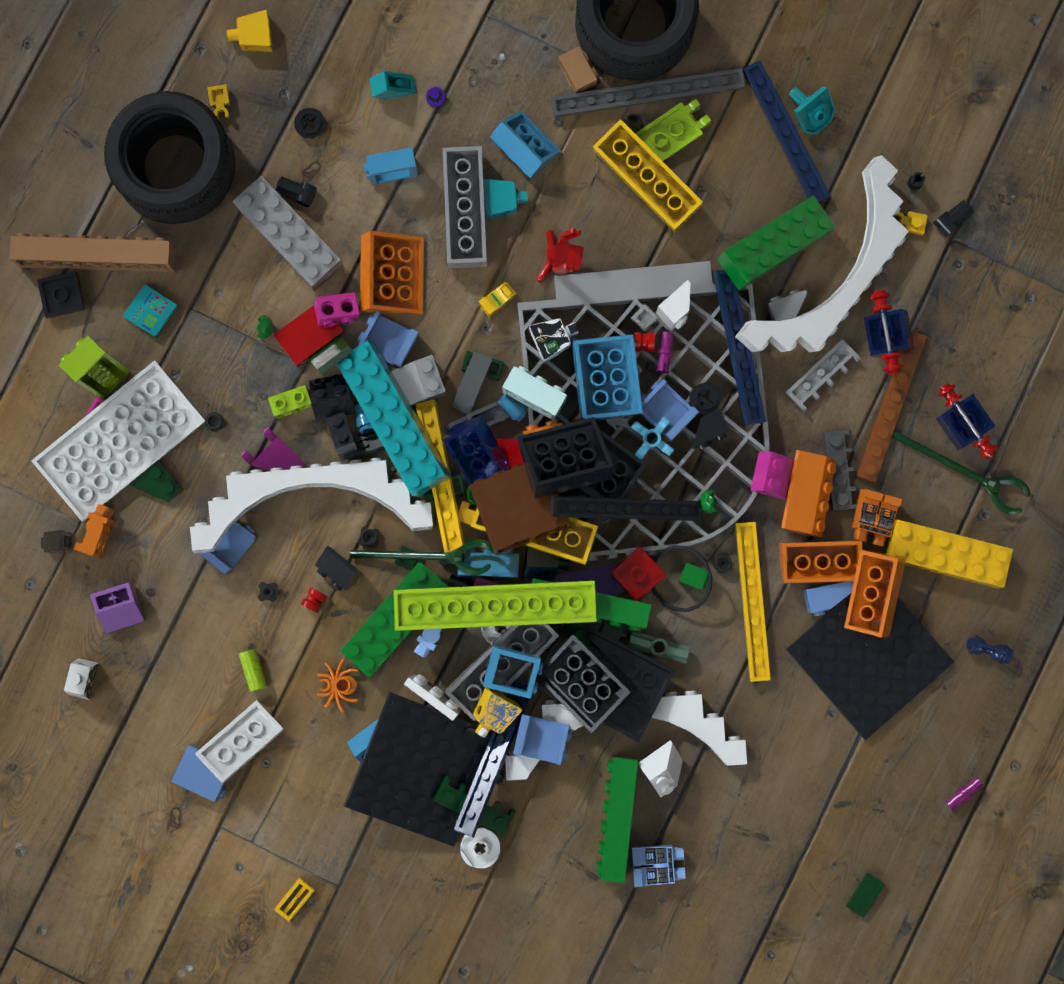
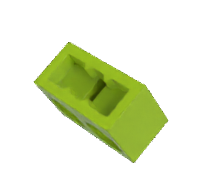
[268,385,312,419]

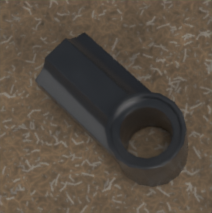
[276,176,317,207]
[933,199,974,237]

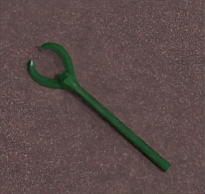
[892,431,1031,515]
[350,539,493,575]

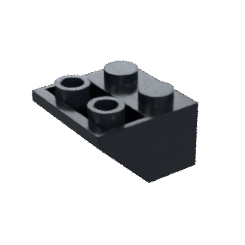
[309,374,355,422]

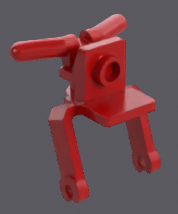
[537,228,584,283]

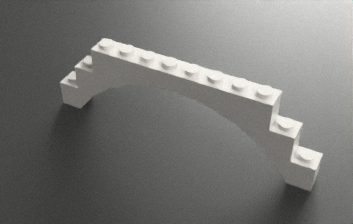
[735,155,909,352]
[190,458,433,554]
[505,690,747,780]

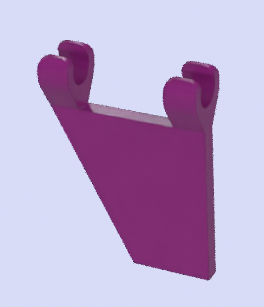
[240,428,306,471]

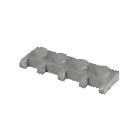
[785,339,861,412]

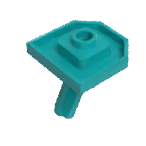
[789,86,836,134]

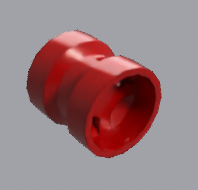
[634,332,655,352]
[301,587,328,613]

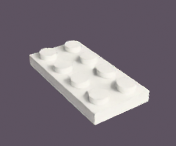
[195,700,283,784]

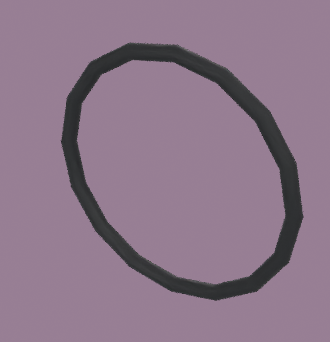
[652,545,712,612]

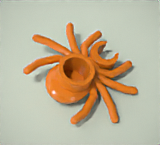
[317,658,359,713]

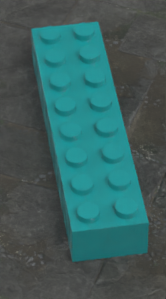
[337,340,451,497]

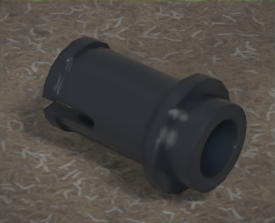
[907,172,925,191]
[448,574,474,587]

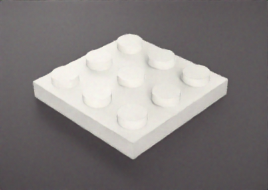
[404,674,462,721]

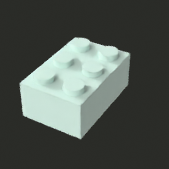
[502,366,567,420]

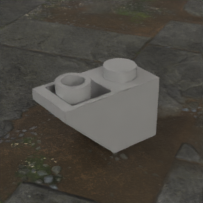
[767,289,807,321]

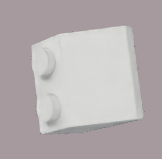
[656,280,691,331]
[638,740,683,797]

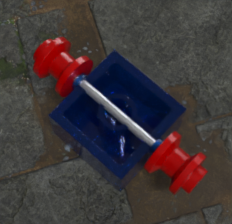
[864,290,915,375]
[936,382,998,459]

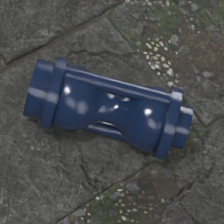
[966,635,1013,664]

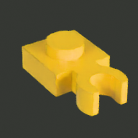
[207,84,230,119]
[895,211,928,236]

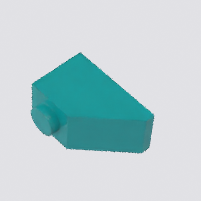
[369,71,416,99]

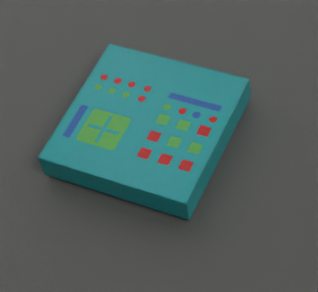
[123,284,178,338]

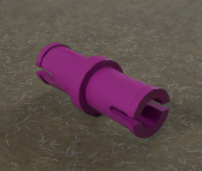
[656,332,675,374]
[945,776,984,812]

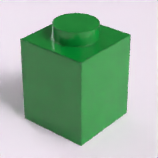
[678,563,708,591]

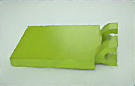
[635,99,711,162]

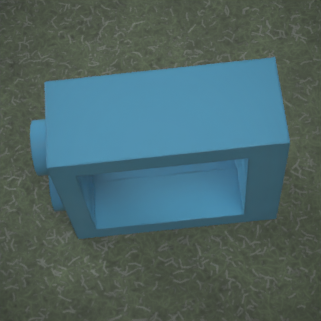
[363,147,418,185]
[483,645,543,699]

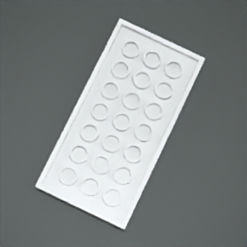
[32,360,206,522]

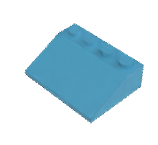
[572,335,643,421]

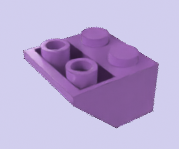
[90,582,145,633]

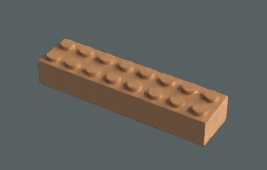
[9,233,176,273]

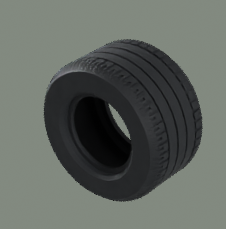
[575,0,699,81]
[104,91,235,224]

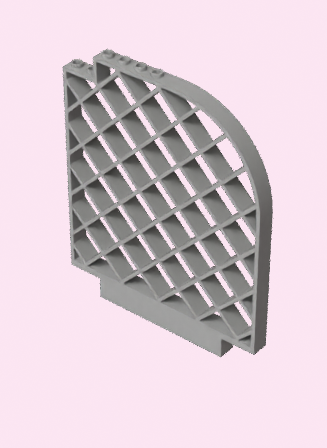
[517,261,769,561]

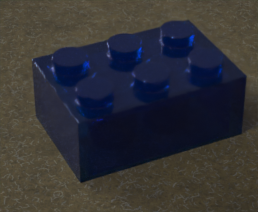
[442,415,510,487]

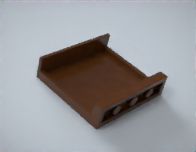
[469,464,571,556]

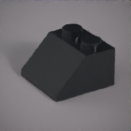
[315,546,362,591]

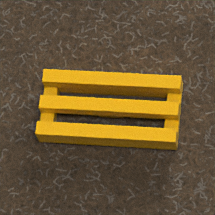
[274,877,316,922]

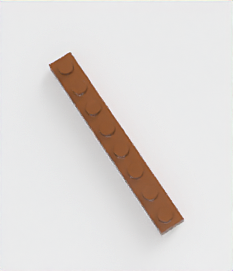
[856,330,927,483]

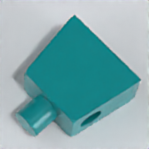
[483,179,528,220]

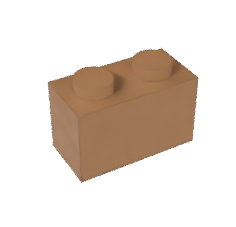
[558,46,598,93]

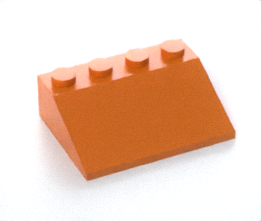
[360,231,424,315]

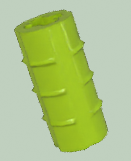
[239,649,267,692]

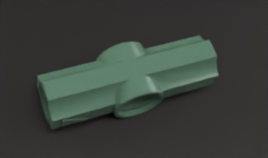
[628,631,690,664]

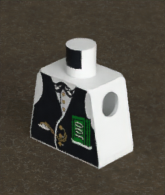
[529,319,578,363]
[64,658,99,700]

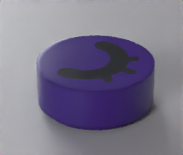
[426,87,446,108]

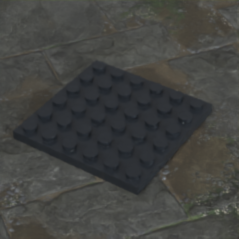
[785,593,954,740]
[344,692,493,847]

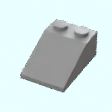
[391,355,446,407]

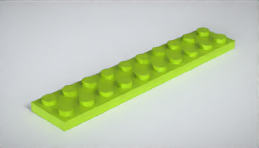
[394,581,597,631]

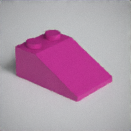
[750,452,794,501]

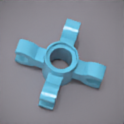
[631,417,674,460]

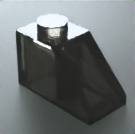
[41,530,72,554]

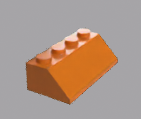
[781,450,836,538]
[779,541,862,583]
[844,550,906,638]

